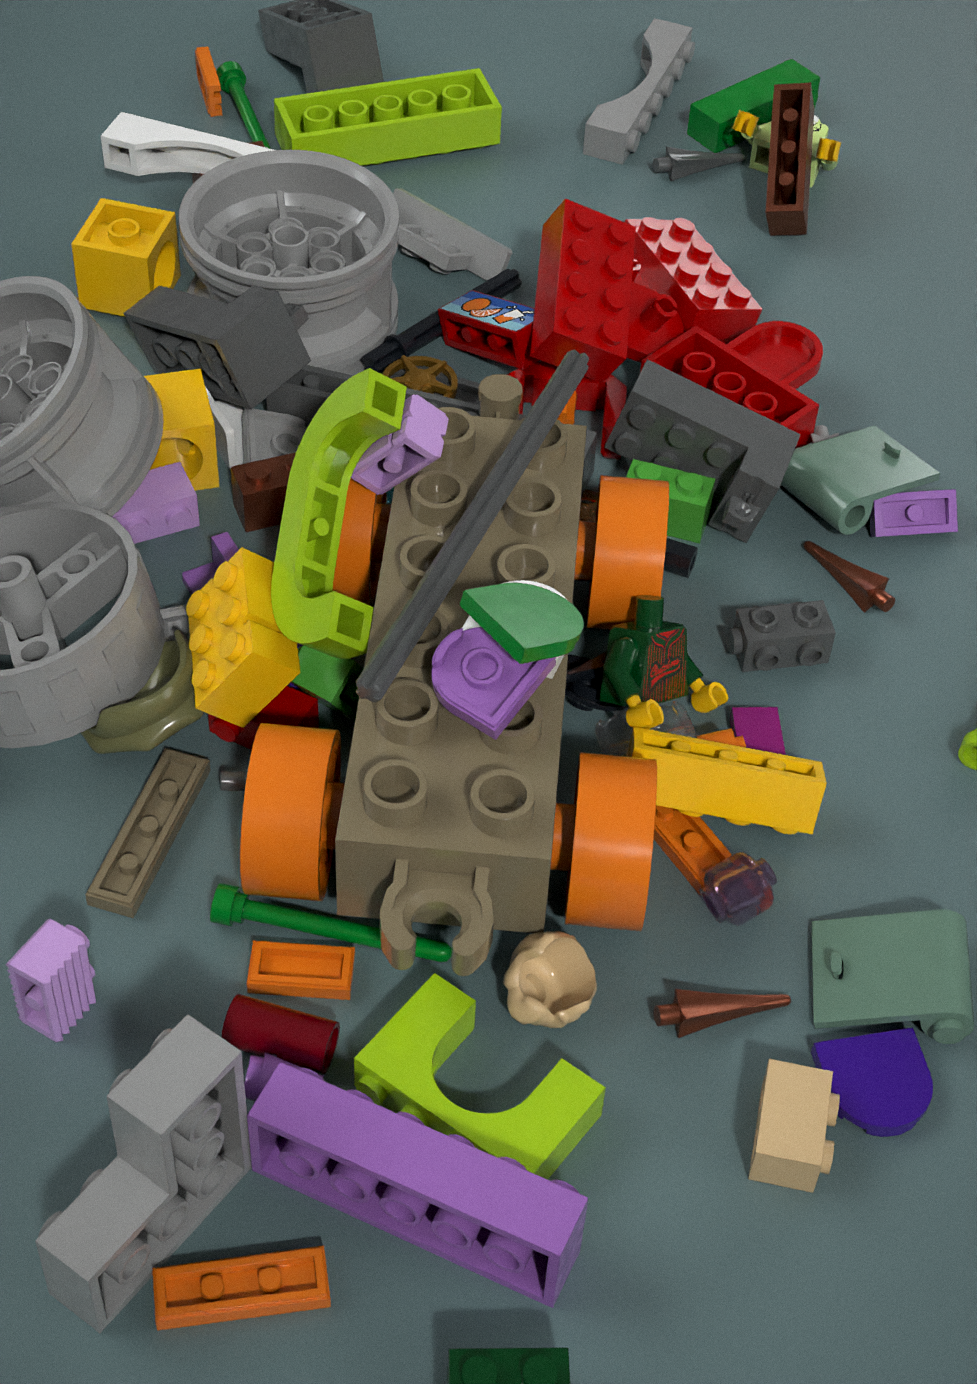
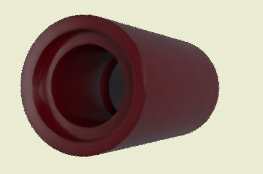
[222,994,340,1074]

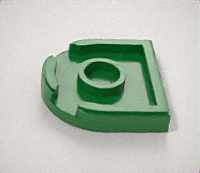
[459,583,584,664]

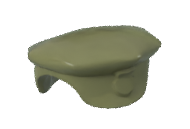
[81,630,204,754]

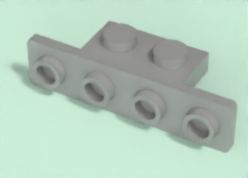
[393,188,512,280]

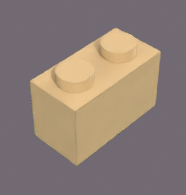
[748,1059,840,1193]

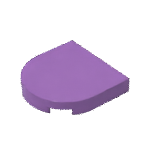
[431,627,556,740]

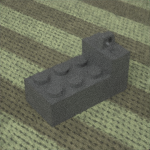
[258,0,384,93]
[123,285,311,410]
[604,359,801,543]

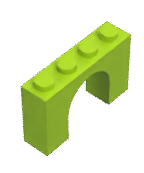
[354,973,606,1180]

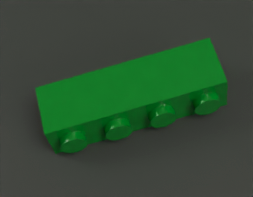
[687,58,821,153]

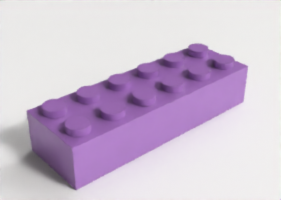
[247,1062,588,1308]

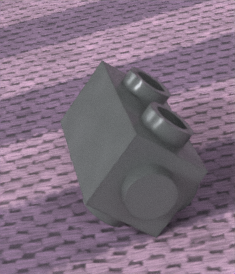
[727,600,836,672]

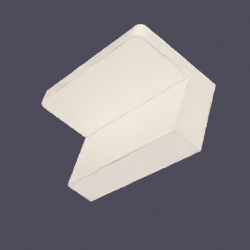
[205,386,244,470]

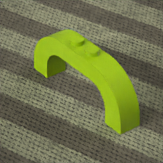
[271,368,407,659]

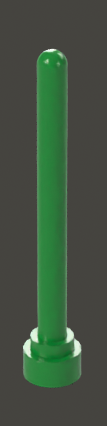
[216,61,271,149]
[210,883,452,963]

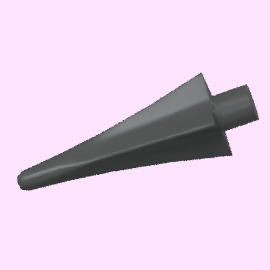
[653,147,745,181]

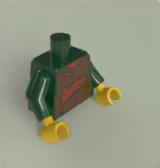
[600,595,728,729]

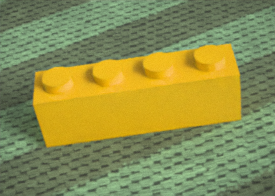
[626,726,827,834]

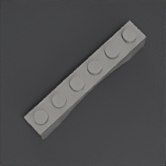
[583,18,695,165]

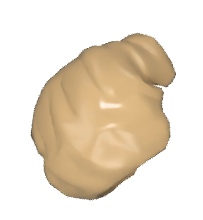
[503,931,597,1028]

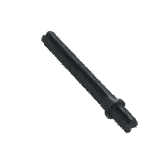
[361,269,522,373]

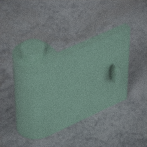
[781,425,940,535]
[812,909,975,1044]

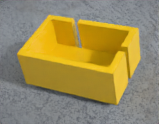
[186,547,301,728]

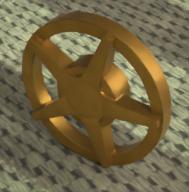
[383,355,458,399]

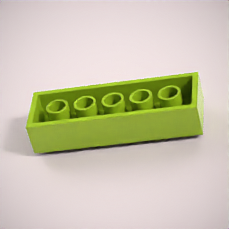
[274,68,502,166]

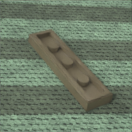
[85,748,211,918]

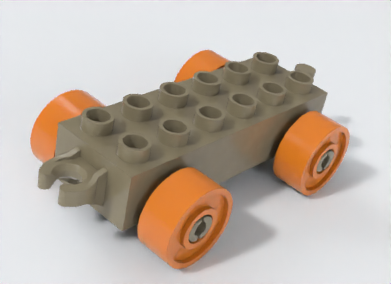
[240,374,669,976]

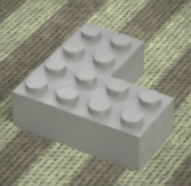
[35,1014,252,1333]

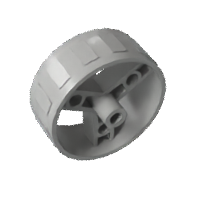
[0,502,165,748]

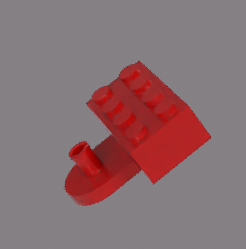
[530,198,684,383]
[625,217,763,344]
[640,321,823,449]

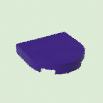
[811,1027,933,1137]

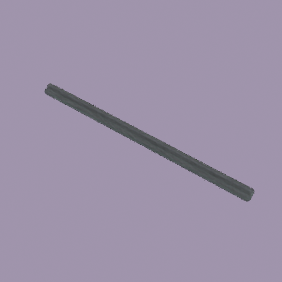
[356,349,589,703]

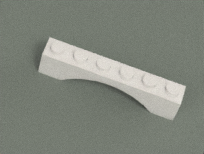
[101,112,273,176]

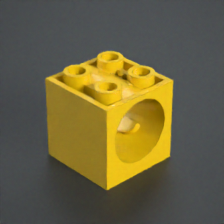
[71,198,181,317]
[144,368,219,491]

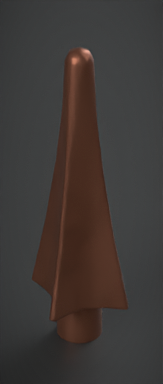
[803,541,895,613]
[654,989,791,1038]

